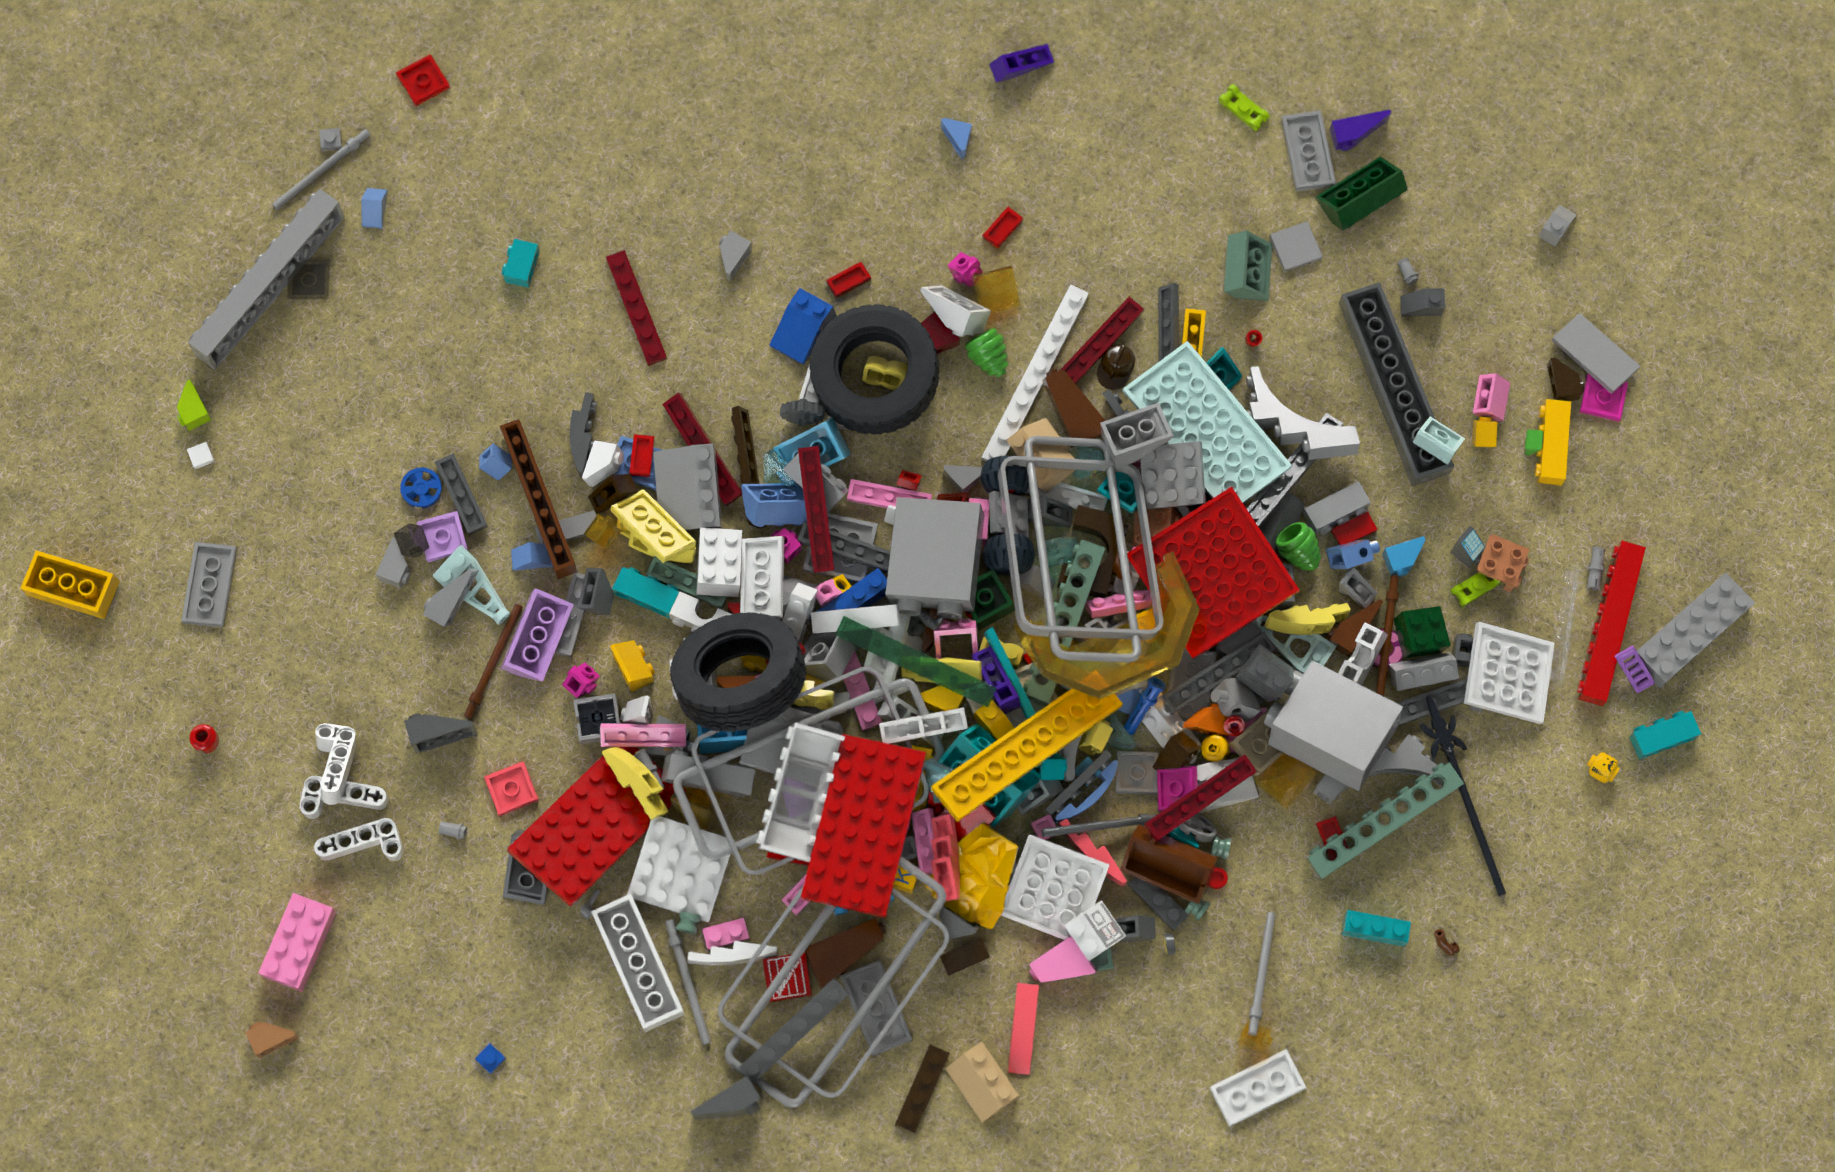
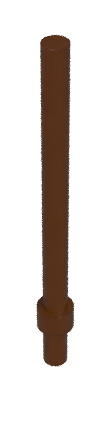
[1376,575,1399,697]
[463,604,523,720]

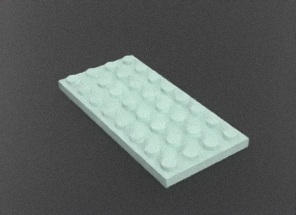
[1123,341,1292,504]

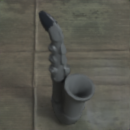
[907,608,944,636]

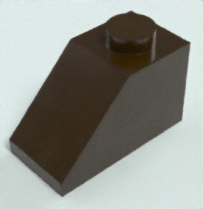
[1547,358,1584,401]
[588,474,638,514]
[1152,731,1201,770]

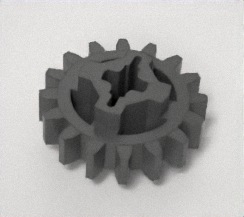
[780,399,825,426]

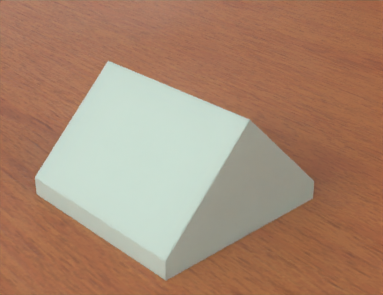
[1413,417,1465,464]

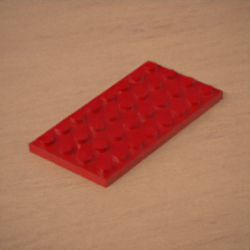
[801,734,926,918]
[507,747,686,907]

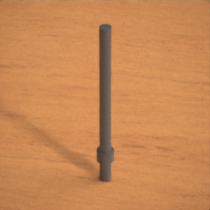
[1041,813,1157,837]

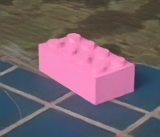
[259,893,337,992]

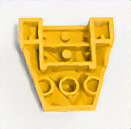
[922,823,1018,929]

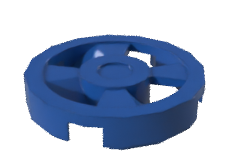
[400,467,442,508]

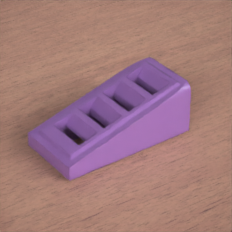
[1615,645,1655,693]

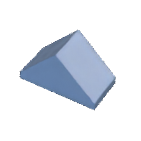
[941,118,972,159]
[361,188,388,228]
[511,542,553,571]

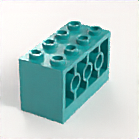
[932,723,1039,828]

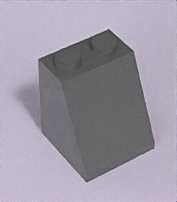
[1235,644,1293,702]

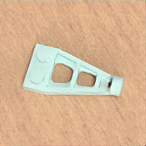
[432,545,511,625]
[1252,615,1336,674]

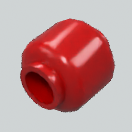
[189,724,219,754]

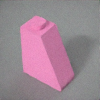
[1029,936,1098,983]

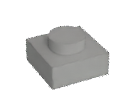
[319,128,342,151]

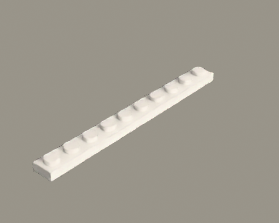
[981,284,1089,462]

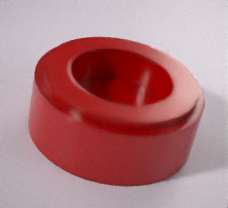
[1209,867,1228,890]

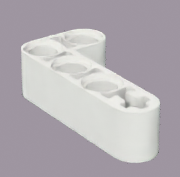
[315,724,356,805]
[300,776,389,819]
[314,818,404,861]

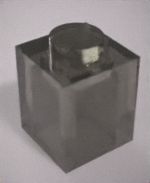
[394,523,430,558]

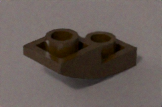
[940,938,990,976]

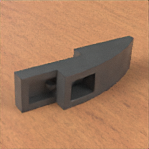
[570,392,597,478]

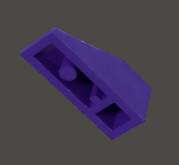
[989,44,1055,83]
[1329,109,1391,151]
[972,646,1021,715]

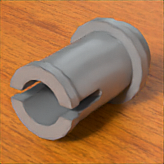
[1397,258,1419,285]
[439,821,467,840]

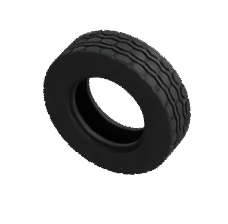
[810,304,940,435]
[670,612,806,732]

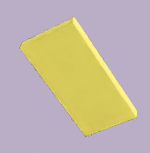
[611,489,696,563]

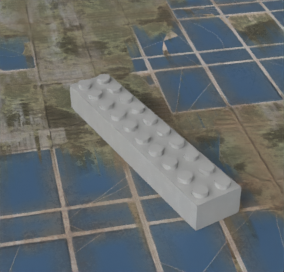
[188,189,345,370]

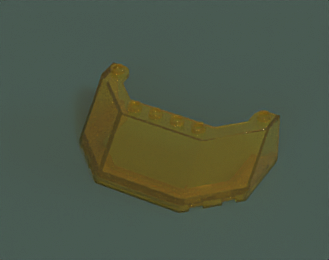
[1013,552,1200,700]

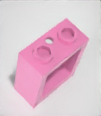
[934,619,978,661]

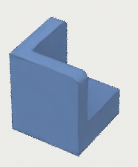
[479,443,512,480]

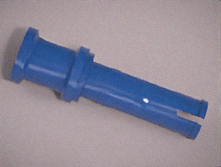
[1122,677,1166,735]

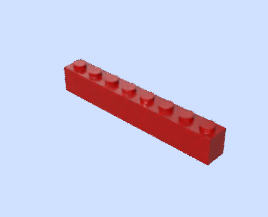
[1576,540,1646,707]

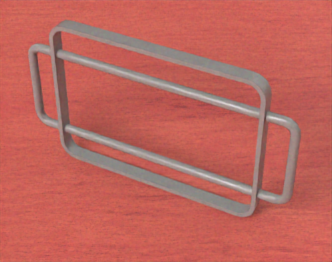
[998,436,1163,662]
[673,666,944,875]
[718,856,949,1108]

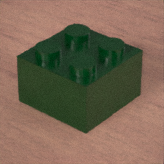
[968,569,1015,631]
[1394,606,1451,659]

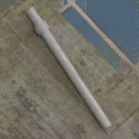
[272,129,371,210]
[1248,912,1276,1036]
[665,920,711,1045]

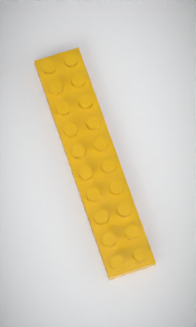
[931,672,1123,822]

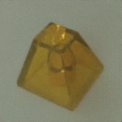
[1254,753,1317,810]
[670,786,722,831]

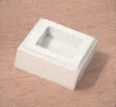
[187,442,214,469]

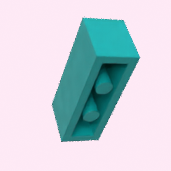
[612,567,679,619]
[1629,711,1702,760]
[1341,910,1411,947]

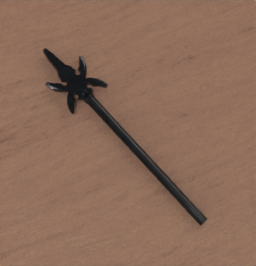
[1419,695,1507,896]

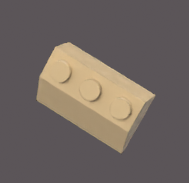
[1007,418,1075,492]
[946,1041,1019,1123]

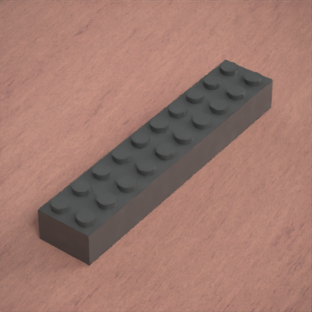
[1339,282,1454,486]

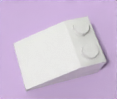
[920,286,991,337]
[1197,758,1259,813]

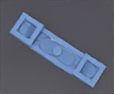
[1053,759,1118,823]

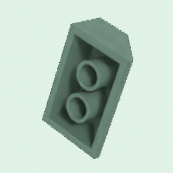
[1224,231,1272,301]

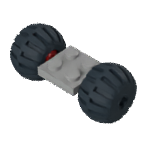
[980,456,1035,576]

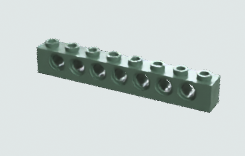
[1023,540,1105,706]
[1307,762,1464,880]

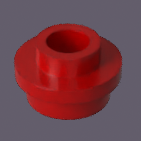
[1224,715,1245,736]

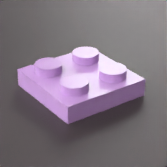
[417,511,468,562]

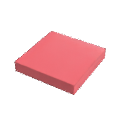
[484,761,539,817]

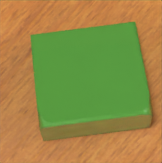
[1525,429,1543,456]

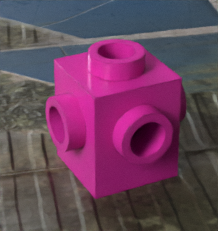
[947,252,984,287]
[770,528,802,564]
[562,663,600,699]

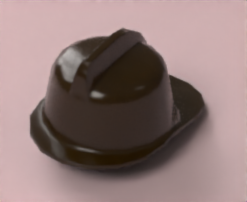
[1097,344,1135,390]

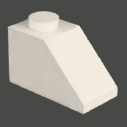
[582,441,624,487]

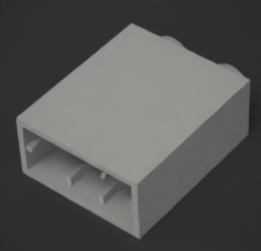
[886,497,985,619]
[1264,661,1403,791]

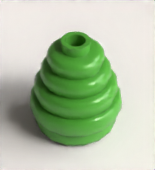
[965,328,1009,378]
[1275,522,1321,571]

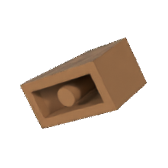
[245,1022,299,1058]

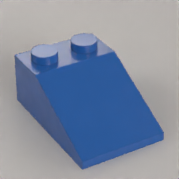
[769,288,837,365]

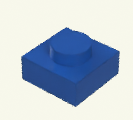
[475,1043,506,1074]

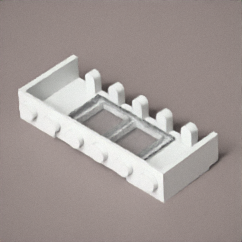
[756,722,845,862]

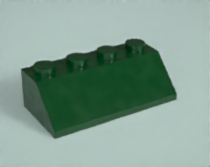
[1315,156,1408,231]

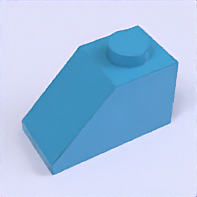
[1382,536,1425,577]

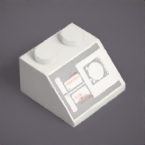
[1064,900,1126,961]

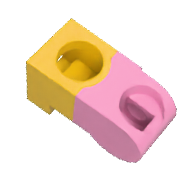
[815,574,852,607]

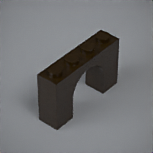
[1057,505,1129,598]

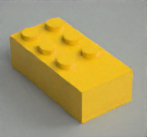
[20,550,120,620]

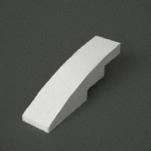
[811,604,900,634]
[879,708,968,744]
[688,941,778,965]

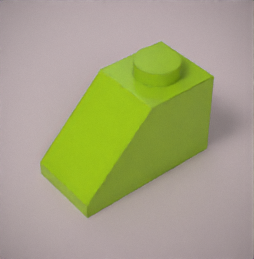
[176,380,211,431]

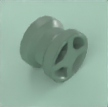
[1210,836,1231,860]
[1185,900,1211,921]
[676,912,701,935]

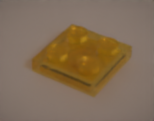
[972,266,1020,314]

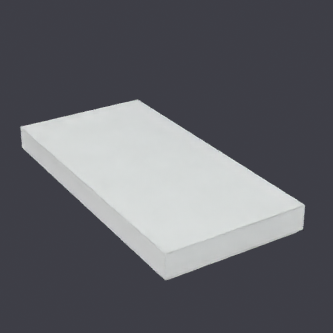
[740,536,784,619]
[1209,1049,1307,1127]

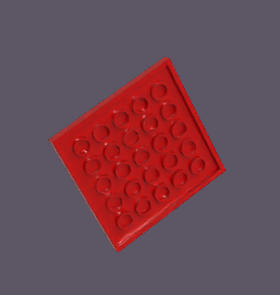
[1127,486,1300,659]

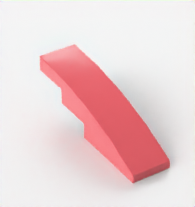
[931,814,960,902]
[1059,819,1127,887]
[1008,983,1039,1075]

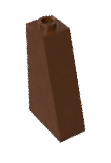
[1042,369,1106,448]
[805,918,886,990]

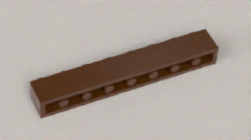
[500,419,577,579]

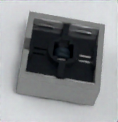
[573,694,620,745]

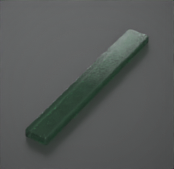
[835,616,997,707]

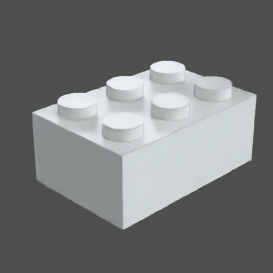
[696,527,742,597]

